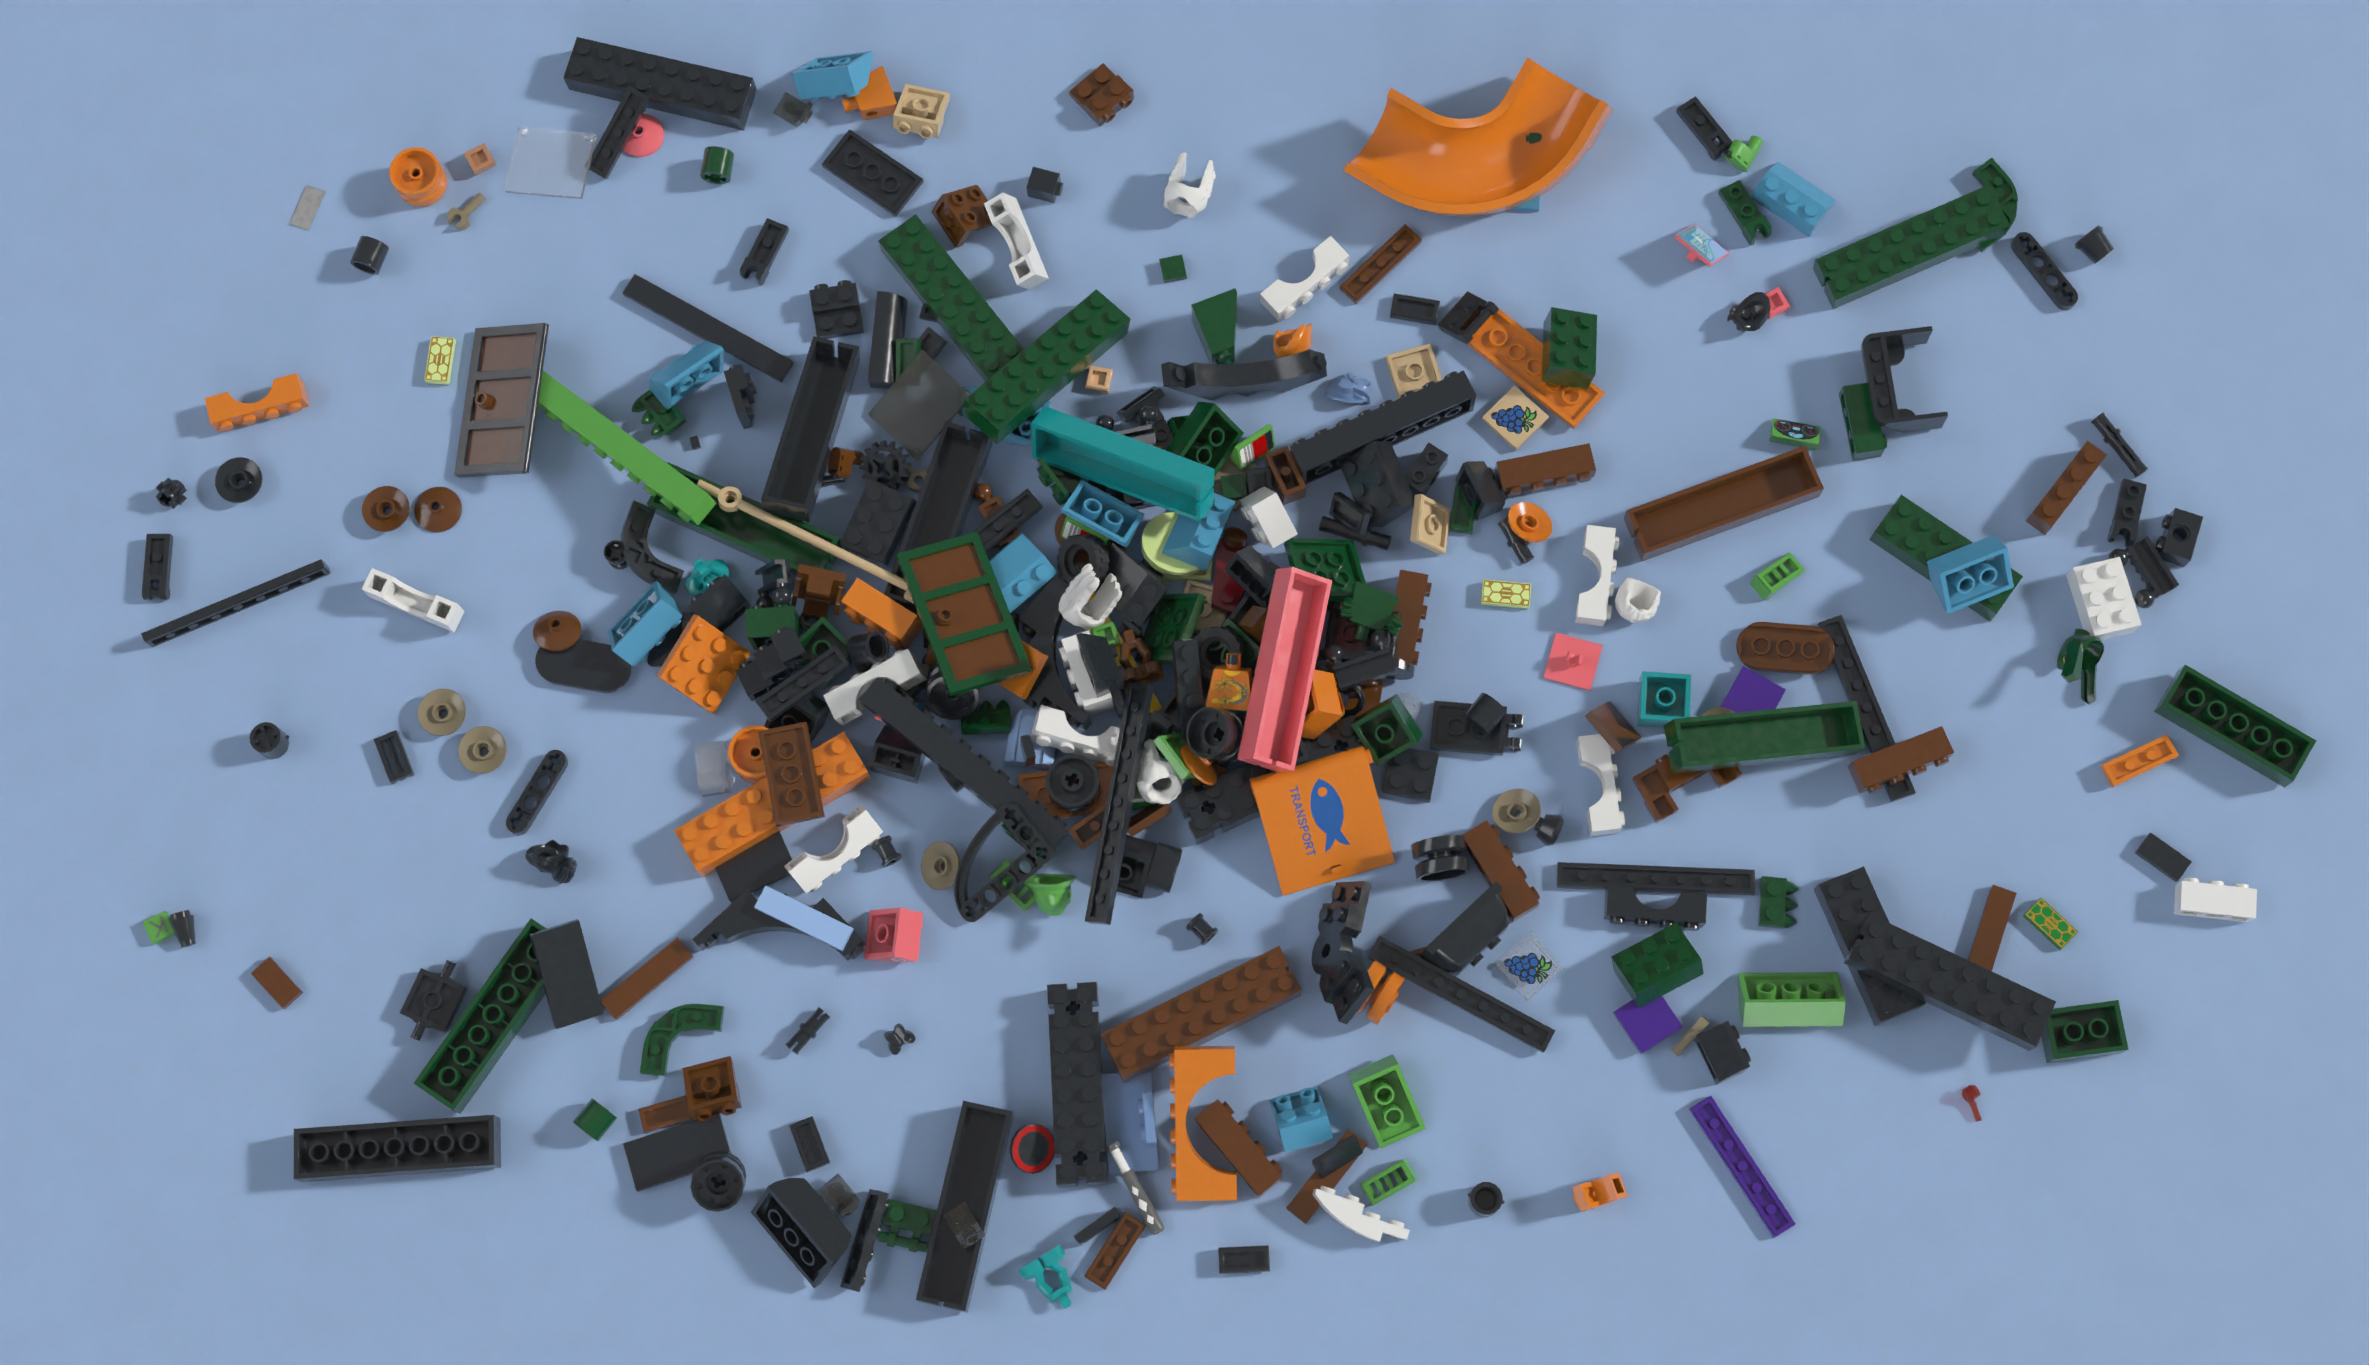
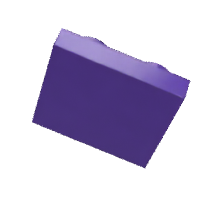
[1720,666,1786,713]
[1613,996,1683,1054]

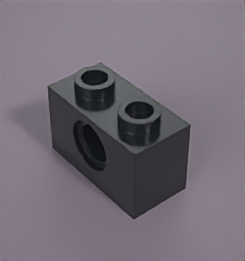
[1405,442,1449,497]
[2155,508,2203,567]

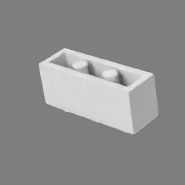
[2174,878,2257,922]

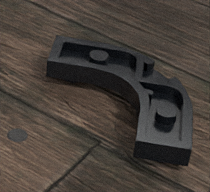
[621,500,684,594]

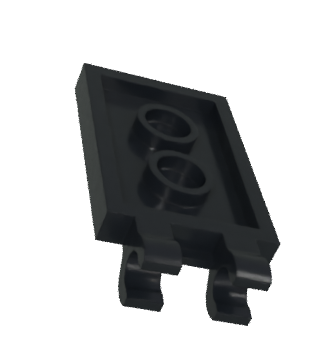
[1430,701,1523,756]

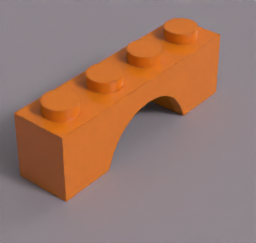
[205,373,309,432]

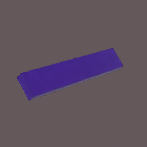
[1689,1095,1796,1238]

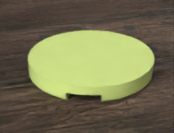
[1141,512,1202,577]

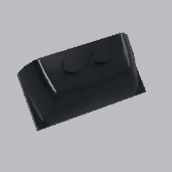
[1420,881,1509,977]
[751,1178,852,1288]

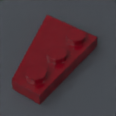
[1211,537,1262,615]

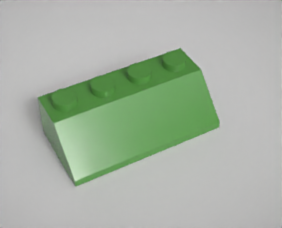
[1738,972,1846,1028]

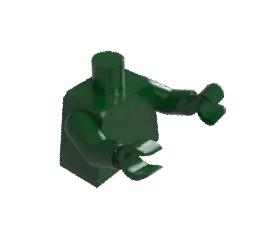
[1341,581,1404,643]

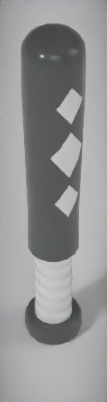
[1105,1141,1164,1235]

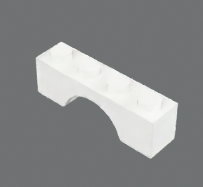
[984,192,1049,290]
[1260,236,1349,322]
[1575,525,1619,627]
[362,568,465,632]
[823,649,927,726]
[1031,705,1120,767]
[1576,734,1625,836]
[784,805,883,894]

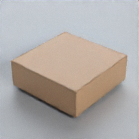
[1085,365,1113,394]

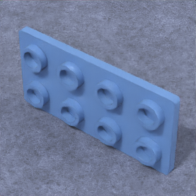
[1102,1070,1159,1174]

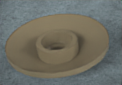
[418,689,466,736]
[458,726,507,774]
[1492,789,1541,833]
[921,841,960,890]

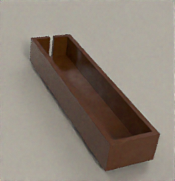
[1624,446,1824,561]
[1101,946,1302,1083]

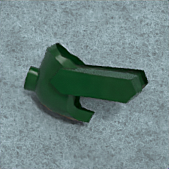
[2057,629,2104,705]

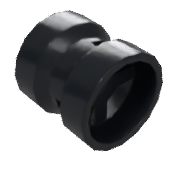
[604,540,629,570]

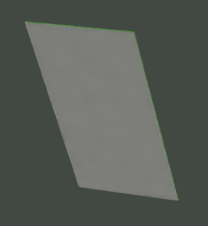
[290,185,325,230]

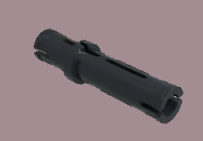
[2091,412,2148,478]
[1319,516,1392,551]

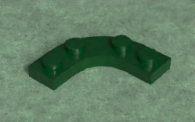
[1972,158,2018,253]
[640,1004,725,1077]

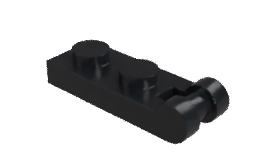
[1676,96,1732,161]
[142,534,173,600]

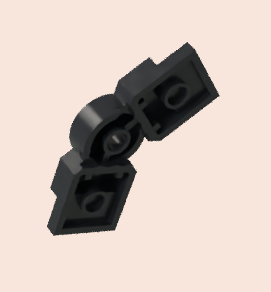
[1311,881,1374,1024]

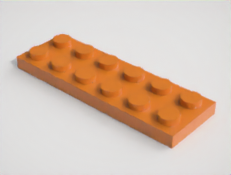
[1468,308,1605,430]

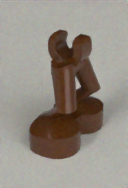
[1119,629,1164,690]

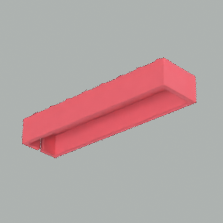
[1237,567,1332,772]

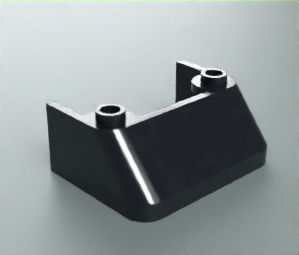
[1861,326,1948,433]

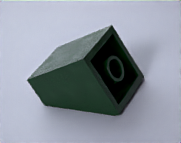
[1191,288,1237,364]

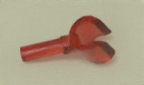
[1962,1085,1982,1122]

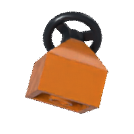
[1301,670,1365,739]

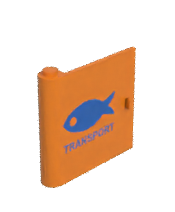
[1249,746,1395,896]

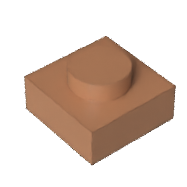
[464,143,496,176]

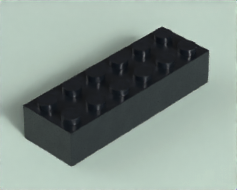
[1814,866,1926,1026]

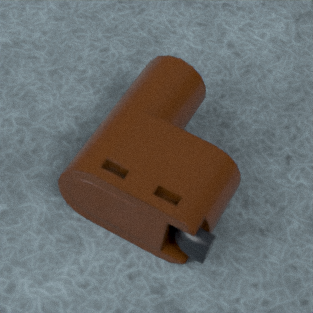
[828,447,864,479]

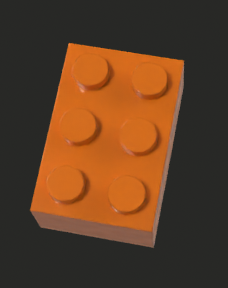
[841,578,922,650]

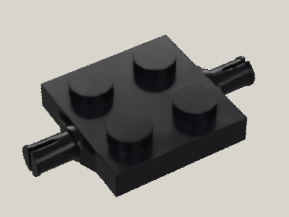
[400,960,467,1041]

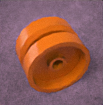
[389,147,448,207]
[728,725,768,784]
[1357,961,1405,1025]

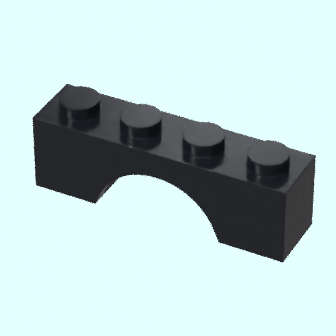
[1604,886,1707,931]

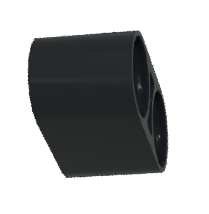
[1145,842,1183,893]

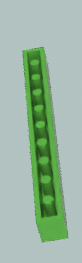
[538,371,716,525]

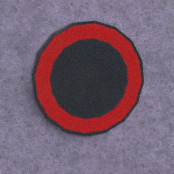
[1010,1123,1055,1174]

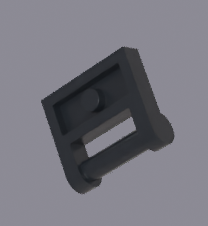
[1437,291,1499,345]

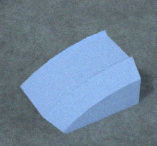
[1004,709,1057,771]

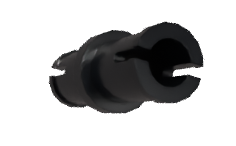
[1498,517,1535,565]
[785,1007,830,1055]

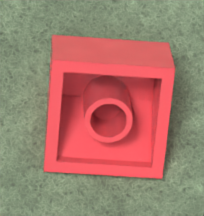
[864,908,923,963]

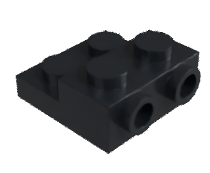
[809,280,864,339]
[724,364,757,429]

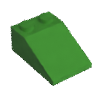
[1347,1054,1426,1149]

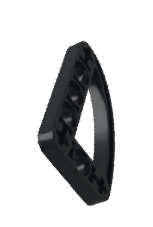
[954,801,1056,922]

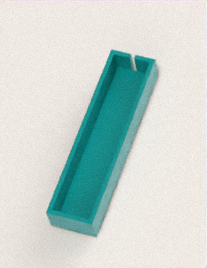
[1031,406,1215,522]

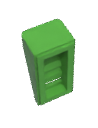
[1750,552,1805,601]
[989,859,1035,912]
[1360,1158,1418,1206]

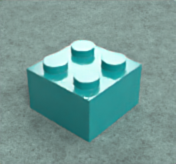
[1637,671,1691,727]

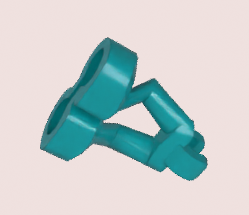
[685,558,730,597]
[1018,1245,1072,1308]

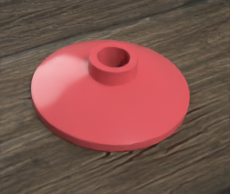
[624,114,664,157]

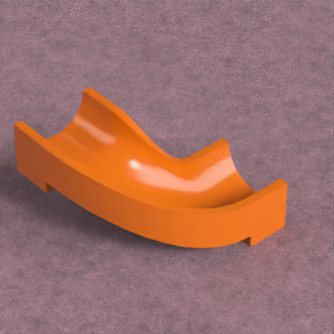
[1343,57,1613,217]

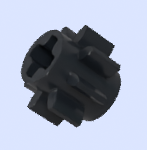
[156,478,187,509]

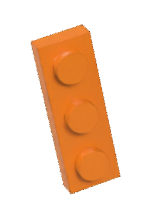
[2100,734,2179,788]

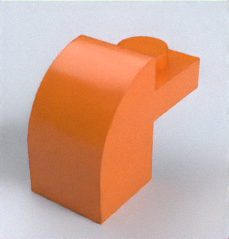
[1572,1173,1628,1212]

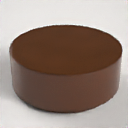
[1222,527,1247,548]

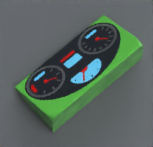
[1769,418,1820,450]

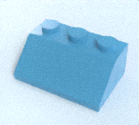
[792,51,873,101]
[1752,162,1836,237]
[649,341,724,410]
[1061,480,1145,547]
[1162,493,1235,571]
[989,533,1058,613]
[1927,535,2014,614]
[608,581,683,667]

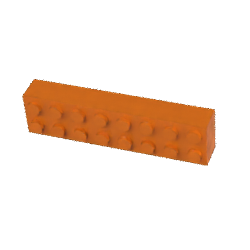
[674,732,872,877]

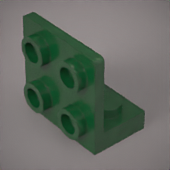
[1037,457,1082,506]

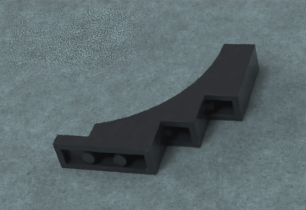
[1161,349,1327,400]
[692,889,865,961]

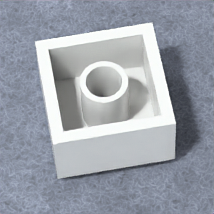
[1239,487,1298,548]

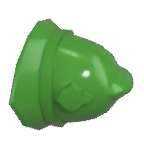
[1025,874,1077,916]

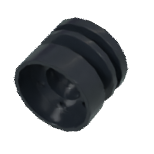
[1186,707,1246,762]
[690,1151,747,1212]

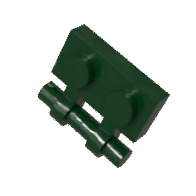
[878,1199,937,1253]

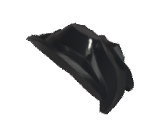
[1727,292,1771,332]

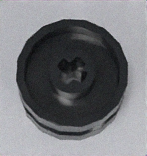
[926,662,979,720]
[1045,754,1101,814]
[1411,835,1470,882]

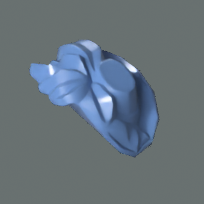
[1324,373,1371,404]

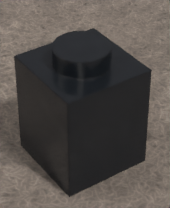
[1026,167,1064,203]

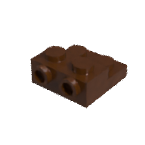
[1069,63,1134,127]
[682,1056,742,1122]

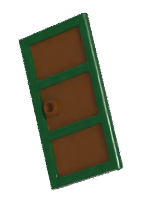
[896,532,1033,696]

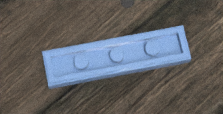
[754,886,854,951]

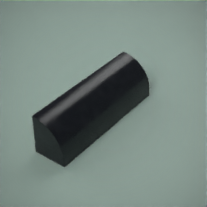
[868,291,908,389]
[1223,545,1276,609]

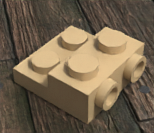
[893,84,950,139]

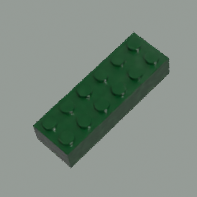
[1869,494,2023,621]
[2154,665,2317,788]

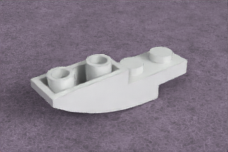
[1312,1186,1410,1242]

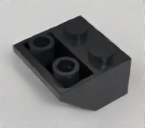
[689,574,751,633]
[868,725,926,784]
[1694,1021,1751,1085]

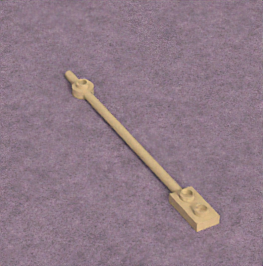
[697,480,914,604]

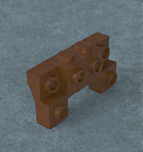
[1632,754,1742,823]

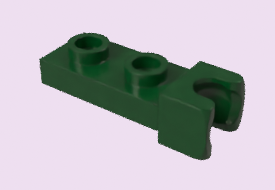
[1718,180,1772,245]

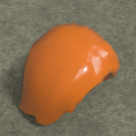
[1273,324,1313,358]

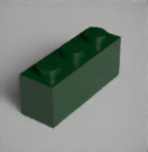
[1839,383,1887,461]

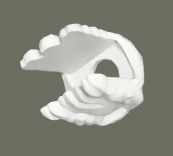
[1163,152,1216,218]
[1059,564,1122,631]
[1136,739,1185,804]

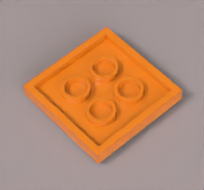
[656,614,751,714]

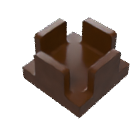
[791,564,847,619]

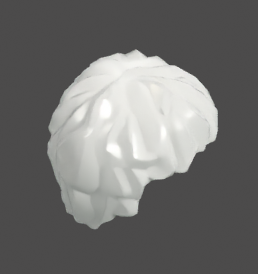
[1615,578,1661,623]

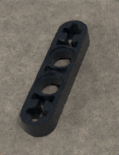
[2011,232,2078,310]
[506,750,568,835]

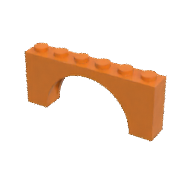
[1169,1046,1237,1201]

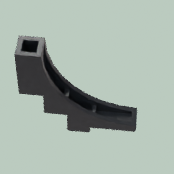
[1019,575,1092,730]

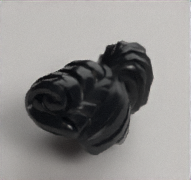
[525,840,577,884]

